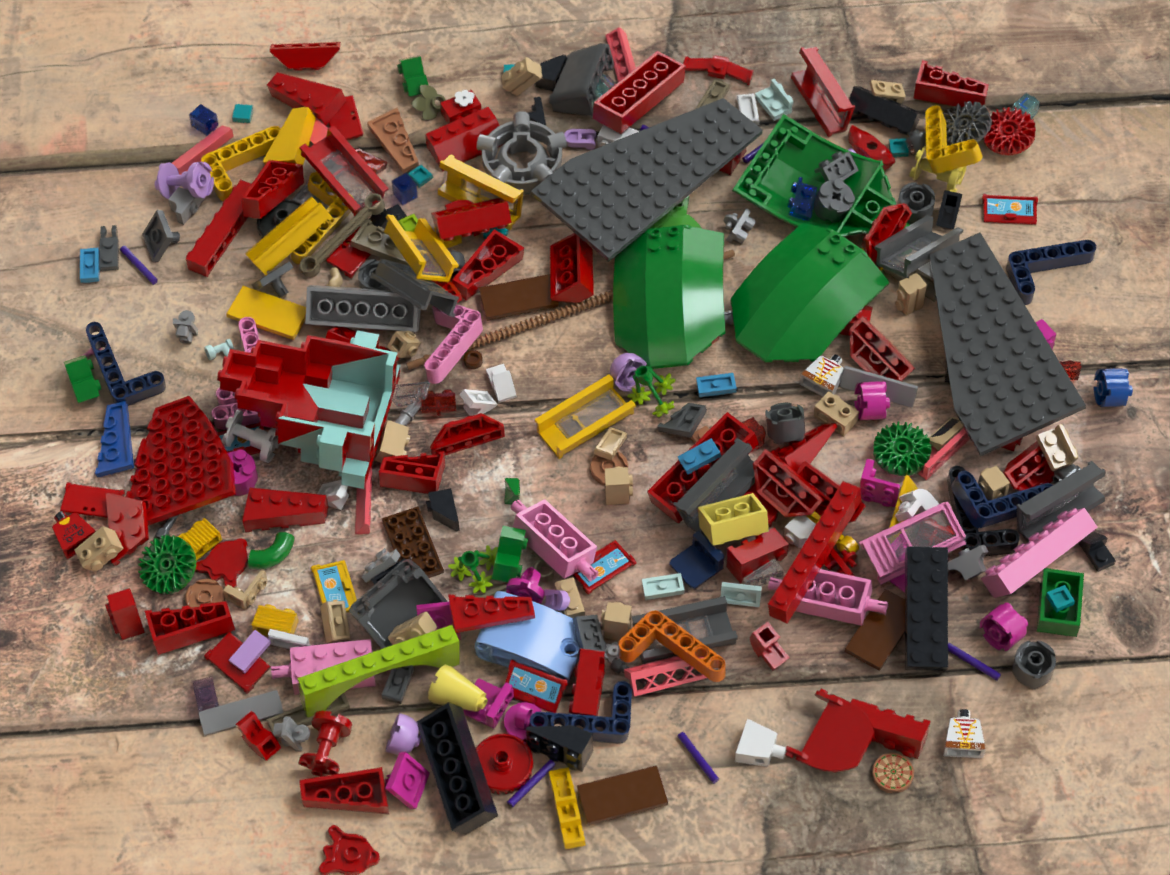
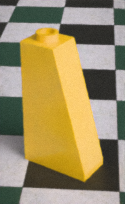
[263,107,316,165]

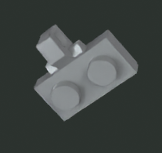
[361,548,400,582]

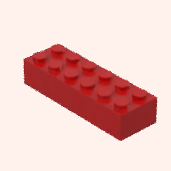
[592,51,686,134]
[647,412,758,524]

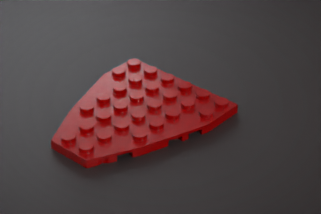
[126,396,236,526]

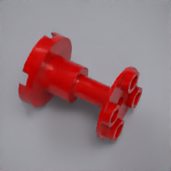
[298,711,353,777]

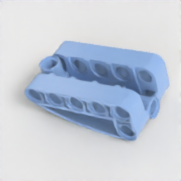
[475,591,580,683]

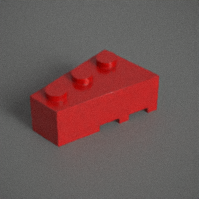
[379,451,445,494]
[726,528,789,584]
[105,588,145,640]
[569,649,605,716]

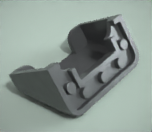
[549,43,614,116]
[349,559,447,649]

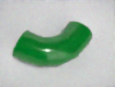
[248,532,295,569]

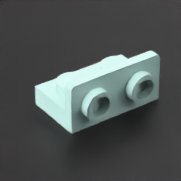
[755,79,793,121]

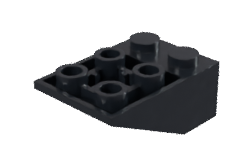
[526,726,593,772]

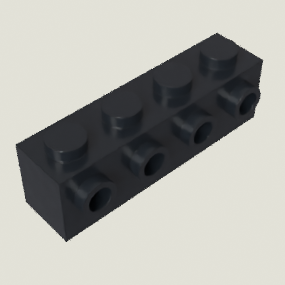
[849,86,922,135]

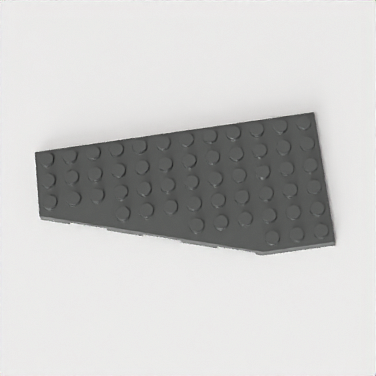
[531,98,763,262]
[930,232,1086,456]

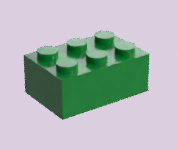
[1036,568,1084,637]

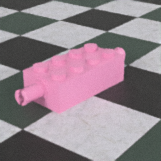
[511,499,599,581]
[768,569,888,626]
[271,639,375,695]

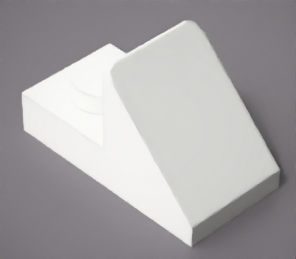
[486,364,517,403]
[460,389,497,416]
[317,480,349,510]

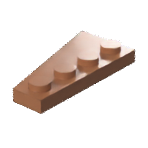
[367,107,419,174]

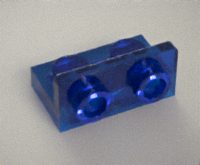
[787,177,817,221]

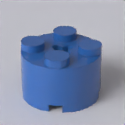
[1094,368,1133,407]

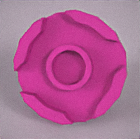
[506,567,544,604]
[504,702,543,742]

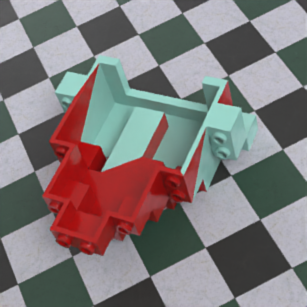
[217,330,400,489]

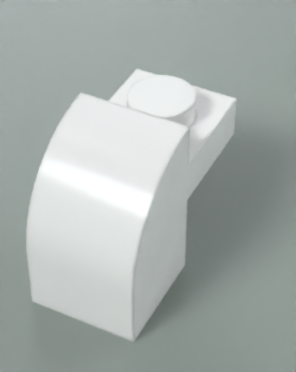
[895,489,939,522]

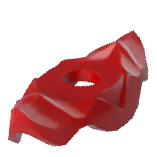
[848,125,896,171]

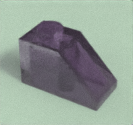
[193,676,220,712]

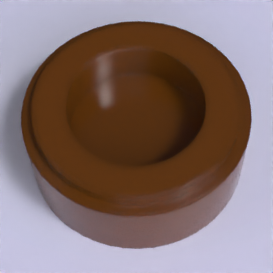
[464,350,483,369]

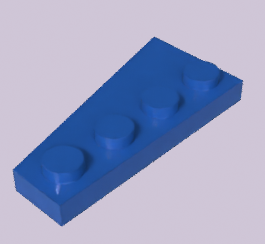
[95,401,134,478]

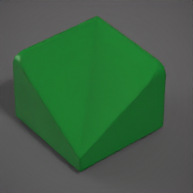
[504,478,520,505]

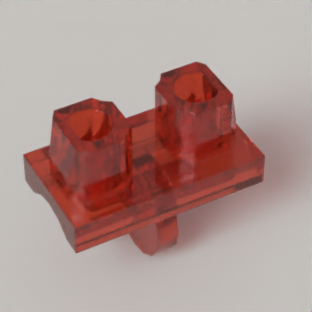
[421,389,456,416]

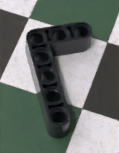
[947,466,1020,556]

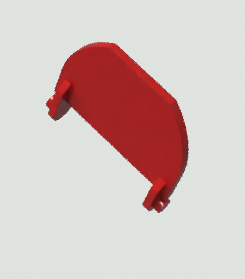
[785,688,875,772]

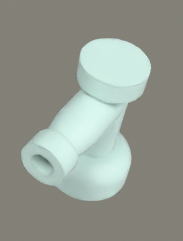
[204,339,234,360]

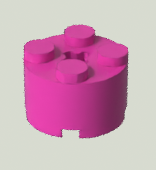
[854,381,890,420]
[228,450,258,496]
[980,602,1028,651]

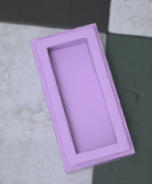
[229,630,271,673]

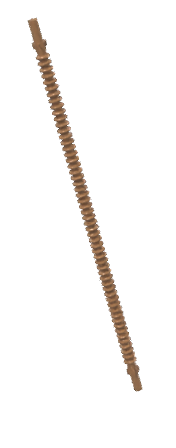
[406,249,735,370]

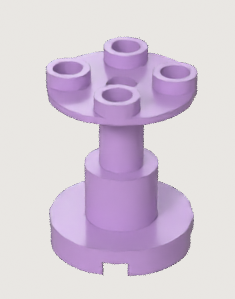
[155,162,214,199]

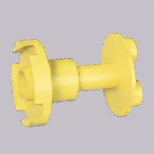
[909,146,967,192]

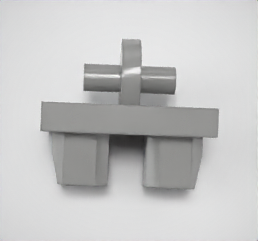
[724,208,756,244]
[173,310,198,343]
[273,716,310,751]

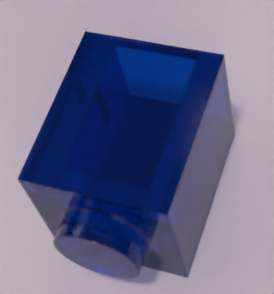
[189,104,219,136]
[391,173,418,206]

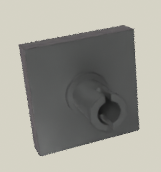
[142,210,180,262]
[251,261,294,298]

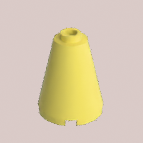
[428,665,488,712]

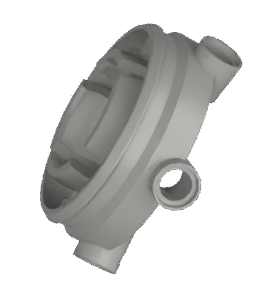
[477,111,567,195]

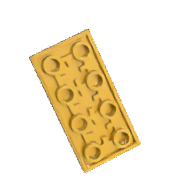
[226,286,306,340]

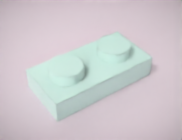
[642,573,684,600]
[720,582,762,607]

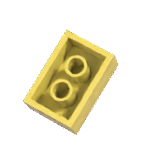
[698,493,769,545]

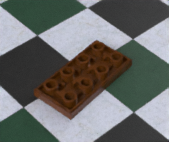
[479,274,559,321]
[381,506,444,578]
[845,589,905,671]
[577,765,668,826]

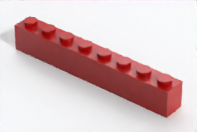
[768,481,862,624]

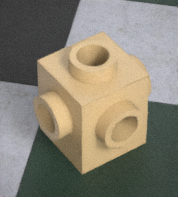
[387,331,421,358]

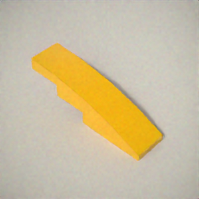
[549,767,586,850]

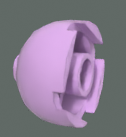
[610,353,647,391]
[386,713,421,755]

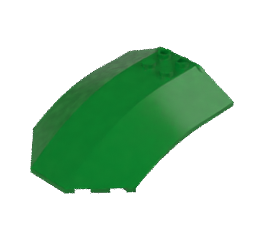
[732,114,896,236]
[730,223,890,362]
[613,225,726,369]

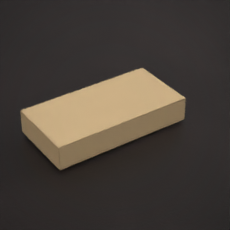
[594,427,627,460]

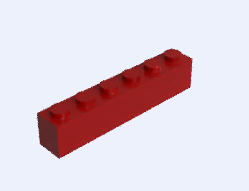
[186,179,251,277]

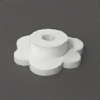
[455,90,474,107]
[605,642,626,663]

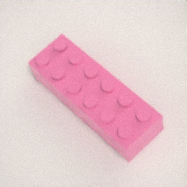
[981,508,1098,598]

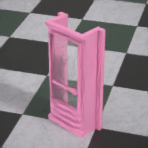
[859,501,966,585]

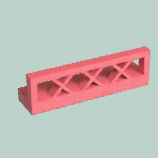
[917,428,970,480]
[624,656,706,697]

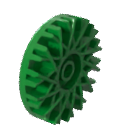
[873,421,932,476]
[138,535,196,595]

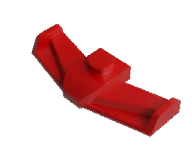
[683,55,754,86]

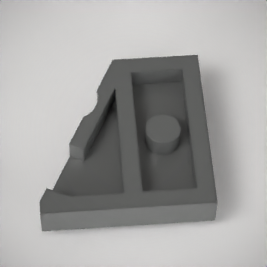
[657,403,707,437]

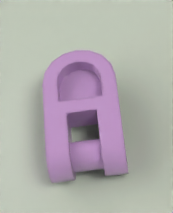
[564,129,596,150]
[543,589,570,611]

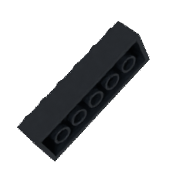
[905,546,948,671]
[417,702,498,835]

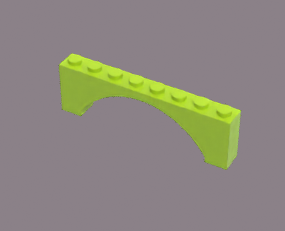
[298,625,460,718]

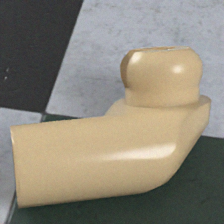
[326,267,343,287]

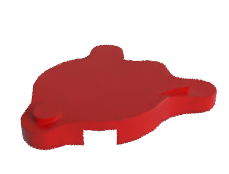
[196,538,248,588]
[319,825,380,875]

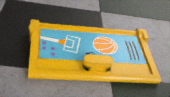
[311,560,357,613]

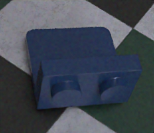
[670,531,724,589]

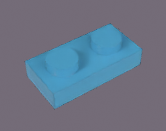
[80,248,100,283]
[696,373,737,397]
[678,438,721,475]

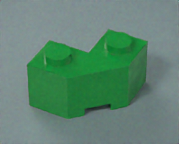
[397,55,428,97]
[64,355,102,403]
[492,526,528,582]

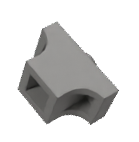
[169,187,204,225]
[948,545,988,580]

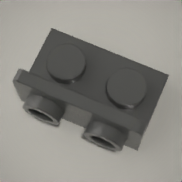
[814,151,859,182]
[573,615,606,653]

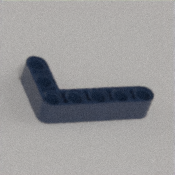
[1006,240,1097,305]
[86,322,166,405]
[951,471,1053,528]
[529,681,632,743]

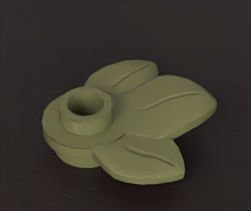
[411,85,446,120]

